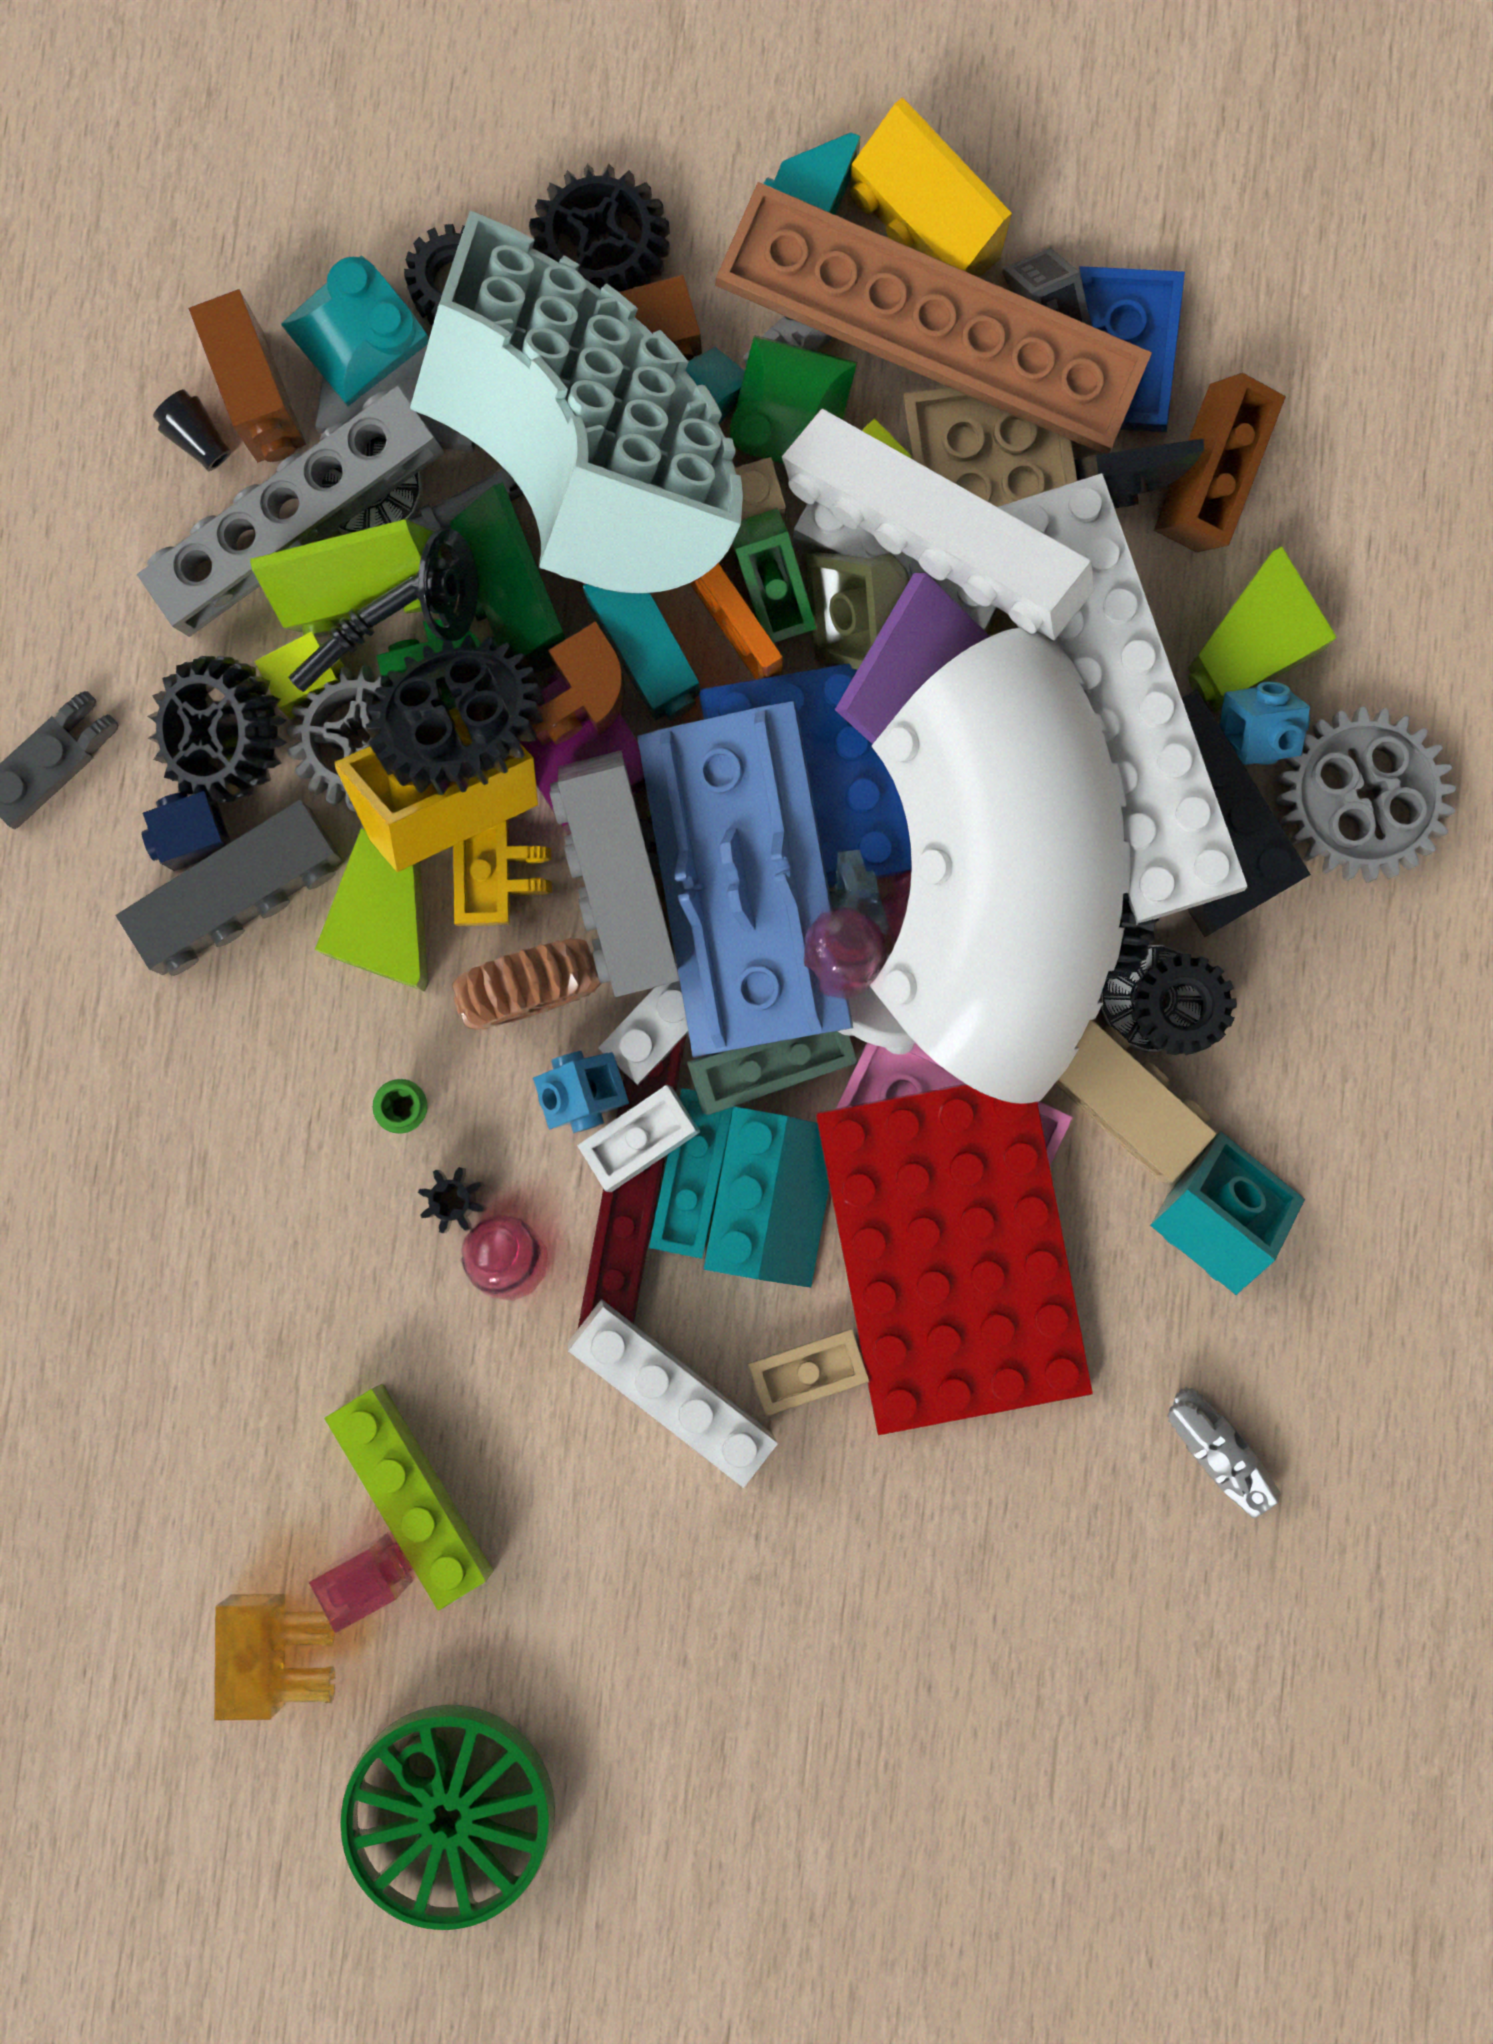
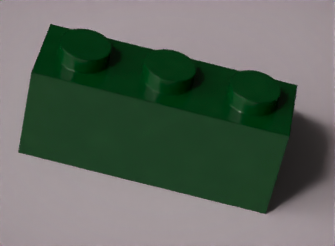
[449,482,566,673]

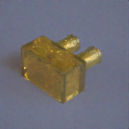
[214,1594,336,1721]

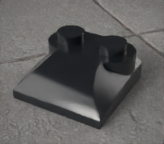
[1074,438,1205,508]

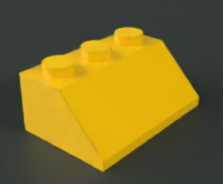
[850,97,1012,277]
[335,707,538,872]

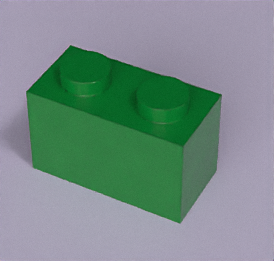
[732,508,817,643]

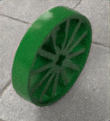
[340,1705,555,1930]

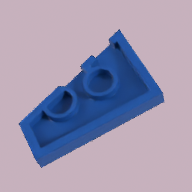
[1079,266,1185,432]

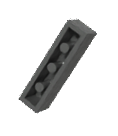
[115,799,344,976]

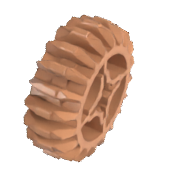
[452,938,601,1030]

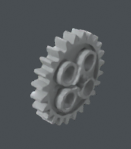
[1276,706,1456,883]

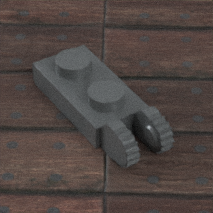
[0,691,119,830]

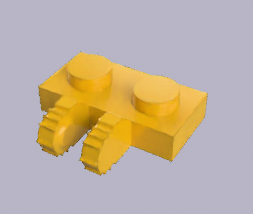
[453,819,552,926]

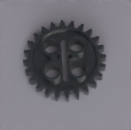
[366,635,545,795]

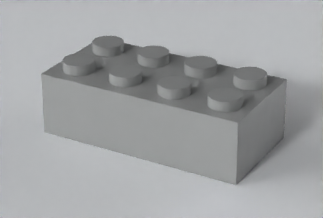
[550,750,680,997]

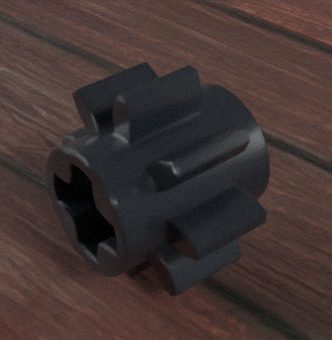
[418,1167,487,1233]

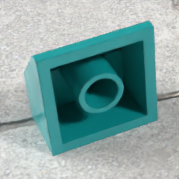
[1150,1131,1305,1295]

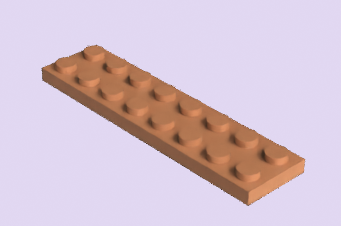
[715,182,1152,454]

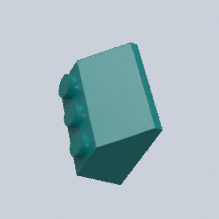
[703,1106,829,1288]

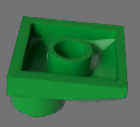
[730,335,858,464]

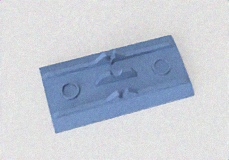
[637,701,853,1057]

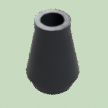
[153,389,232,472]

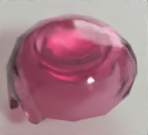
[803,907,887,1000]
[460,1214,548,1301]

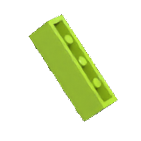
[324,1383,494,1611]

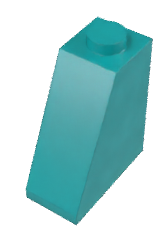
[583,584,700,721]

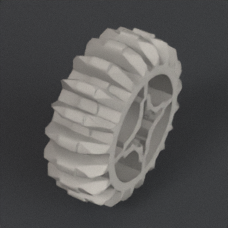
[287,666,393,811]

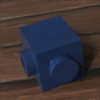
[141,791,231,871]

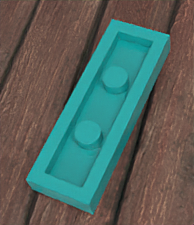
[649,1088,733,1259]

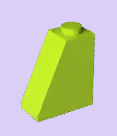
[1188,546,1337,713]
[315,828,428,992]

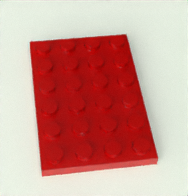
[815,1084,1093,1436]

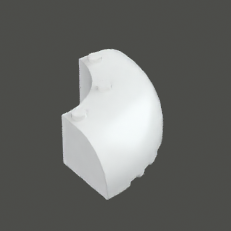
[870,627,1131,1104]

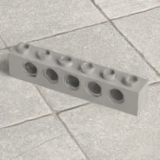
[136,386,445,637]

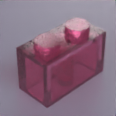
[309,1532,413,1633]

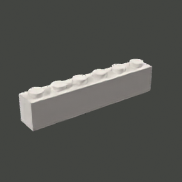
[782,409,1094,641]

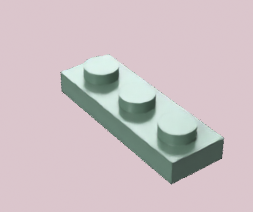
[687,1031,858,1115]

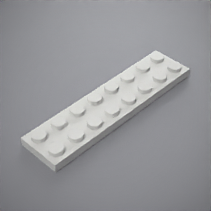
[998,473,1247,925]

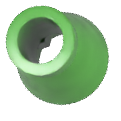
[372,1079,427,1134]

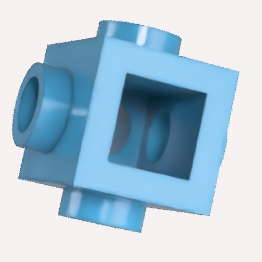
[1220,682,1310,765]
[533,1051,629,1133]

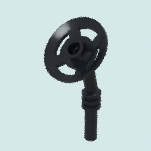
[288,529,478,692]

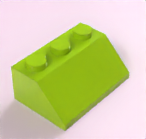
[250,519,442,637]

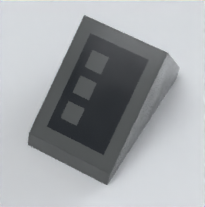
[1002,248,1091,326]

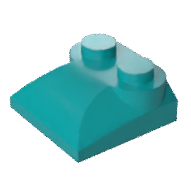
[281,255,429,407]

